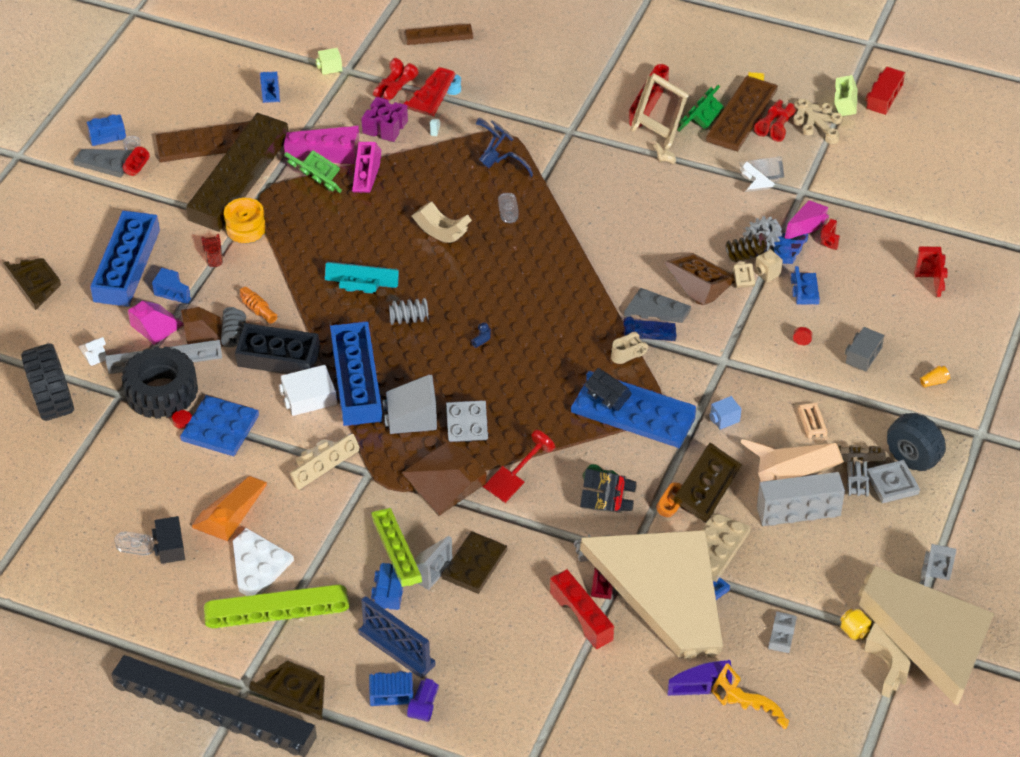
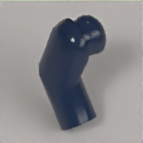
[471,322,491,348]

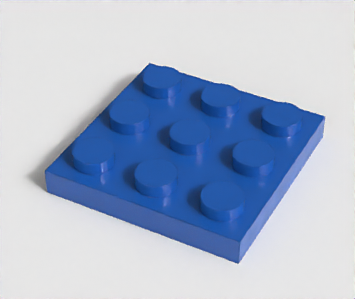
[180,395,259,457]

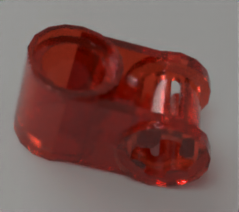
[201,234,223,267]

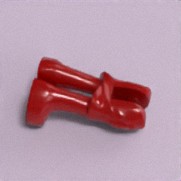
[373,58,419,101]
[754,99,796,142]

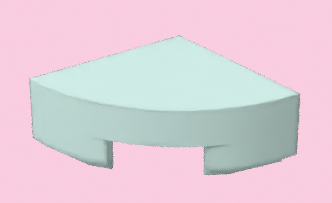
[430,119,440,136]

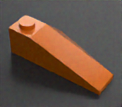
[192,476,267,541]

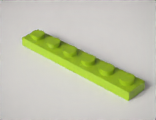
[371,508,422,587]

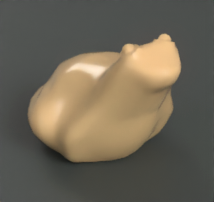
[654,143,676,164]

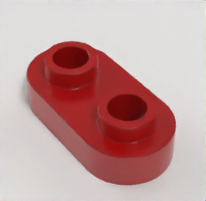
[123,146,150,176]

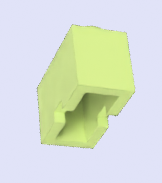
[835,75,858,116]

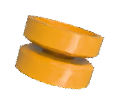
[224,198,265,243]

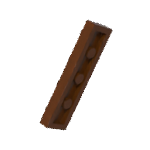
[405,23,473,45]

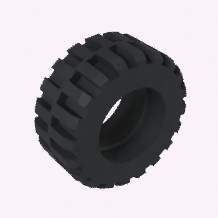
[21,343,75,421]
[122,346,198,419]

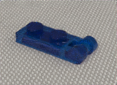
[623,317,677,341]

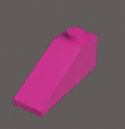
[352,142,382,193]
[785,200,829,239]

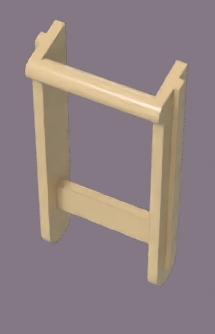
[630,74,689,150]

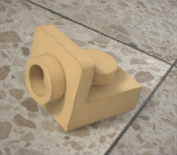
[732,262,755,288]

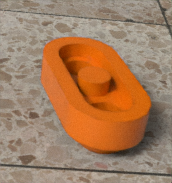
[656,482,682,518]

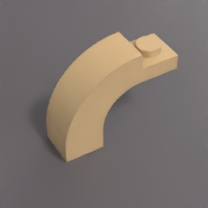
[412,201,472,242]
[864,623,910,698]

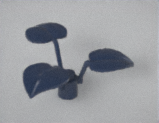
[476,117,533,178]

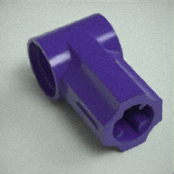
[407,678,439,722]

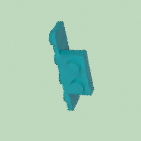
[325,262,399,293]

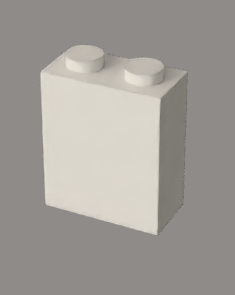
[279,365,337,416]

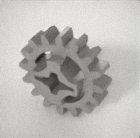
[743,216,782,251]

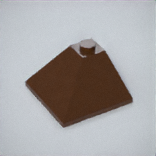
[665,253,735,305]
[402,441,487,516]

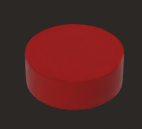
[793,327,813,346]
[172,410,192,429]

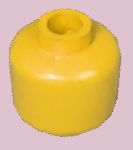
[840,609,872,640]

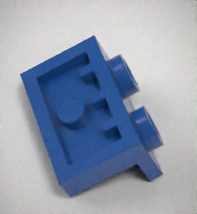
[791,266,820,305]

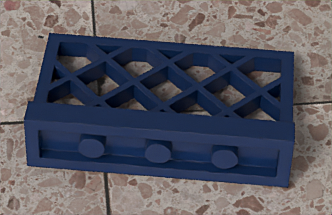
[358,596,436,679]

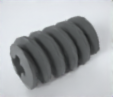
[221,307,246,348]

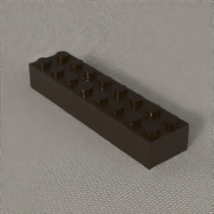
[186,112,289,232]

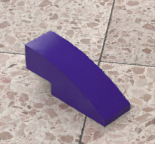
[668,660,732,696]

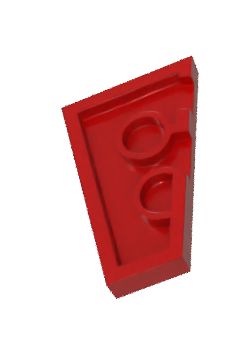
[404,67,456,117]

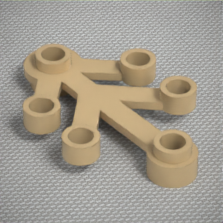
[793,99,842,144]

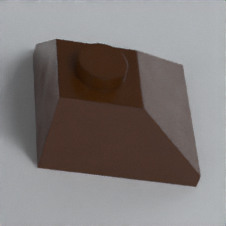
[181,307,224,346]

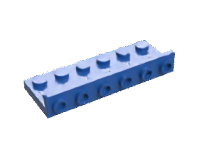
[571,371,696,448]

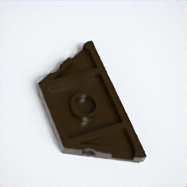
[3,258,61,310]
[249,661,325,721]

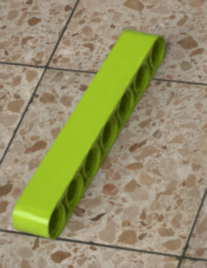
[204,585,349,628]

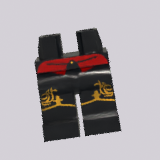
[580,469,637,513]

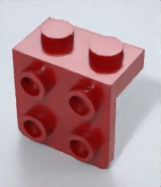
[914,246,948,297]

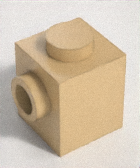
[755,249,782,283]

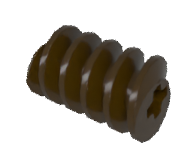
[726,233,767,262]

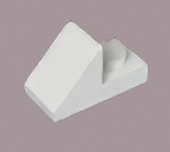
[740,162,774,192]
[79,337,107,366]

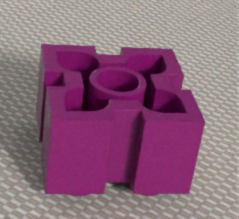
[361,97,408,142]

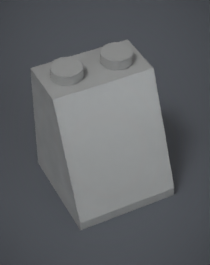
[383,375,437,434]

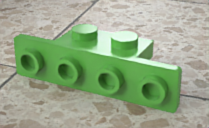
[284,150,342,193]

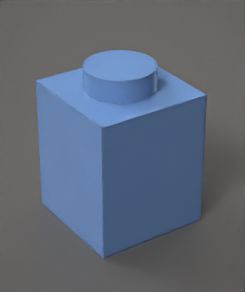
[709,396,741,430]

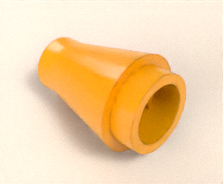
[920,365,950,388]

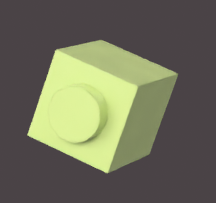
[316,48,342,75]

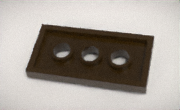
[673,442,742,523]

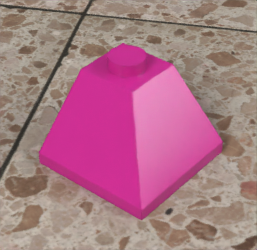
[128,301,183,345]

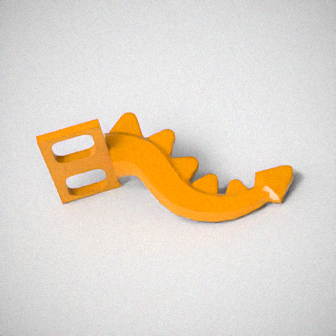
[711,663,789,729]

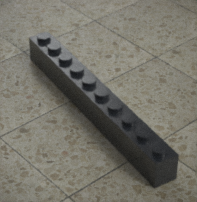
[111,655,317,757]

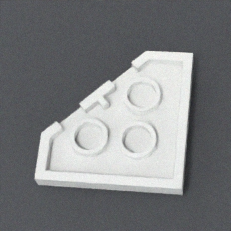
[233,528,294,596]

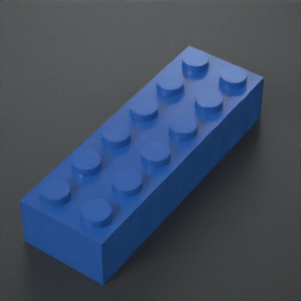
[90,211,160,307]
[330,322,382,426]

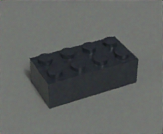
[235,323,320,374]

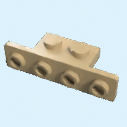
[290,433,360,489]

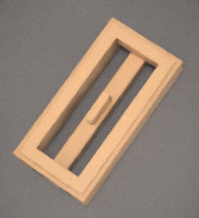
[798,403,828,438]

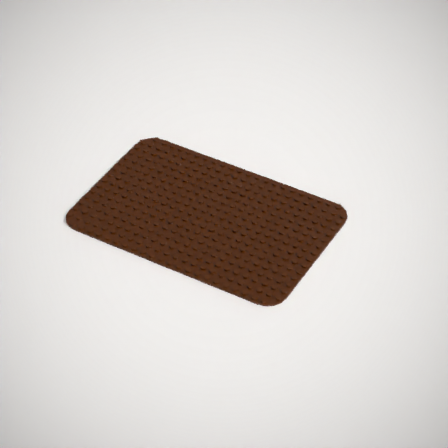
[258,130,662,492]

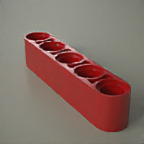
[629,64,669,128]

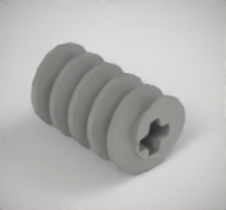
[389,298,428,325]

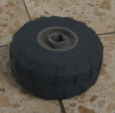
[887,413,946,471]

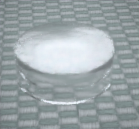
[123,135,141,150]

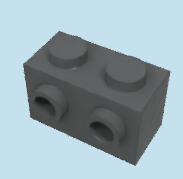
[845,327,885,372]

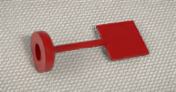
[483,429,555,503]

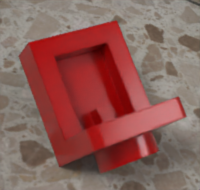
[820,218,840,250]

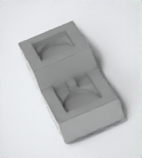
[768,612,797,653]

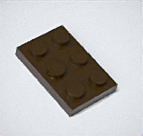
[442,531,507,594]

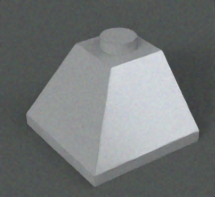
[414,536,452,590]

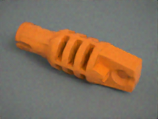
[240,286,278,324]

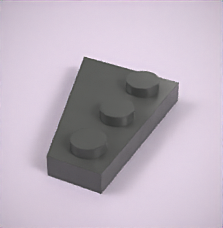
[73,149,133,178]
[624,288,691,323]

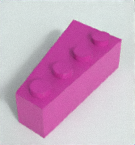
[284,126,360,164]

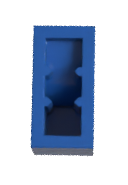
[260,71,280,103]
[152,268,191,304]

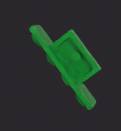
[677,85,725,132]

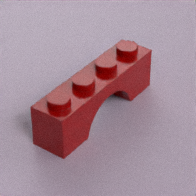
[550,569,614,650]

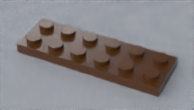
[706,75,778,152]
[155,121,250,163]

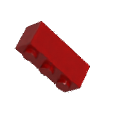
[865,66,905,115]

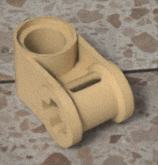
[611,332,648,364]

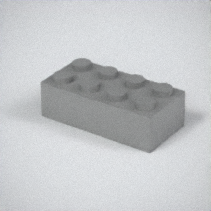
[757,472,845,526]

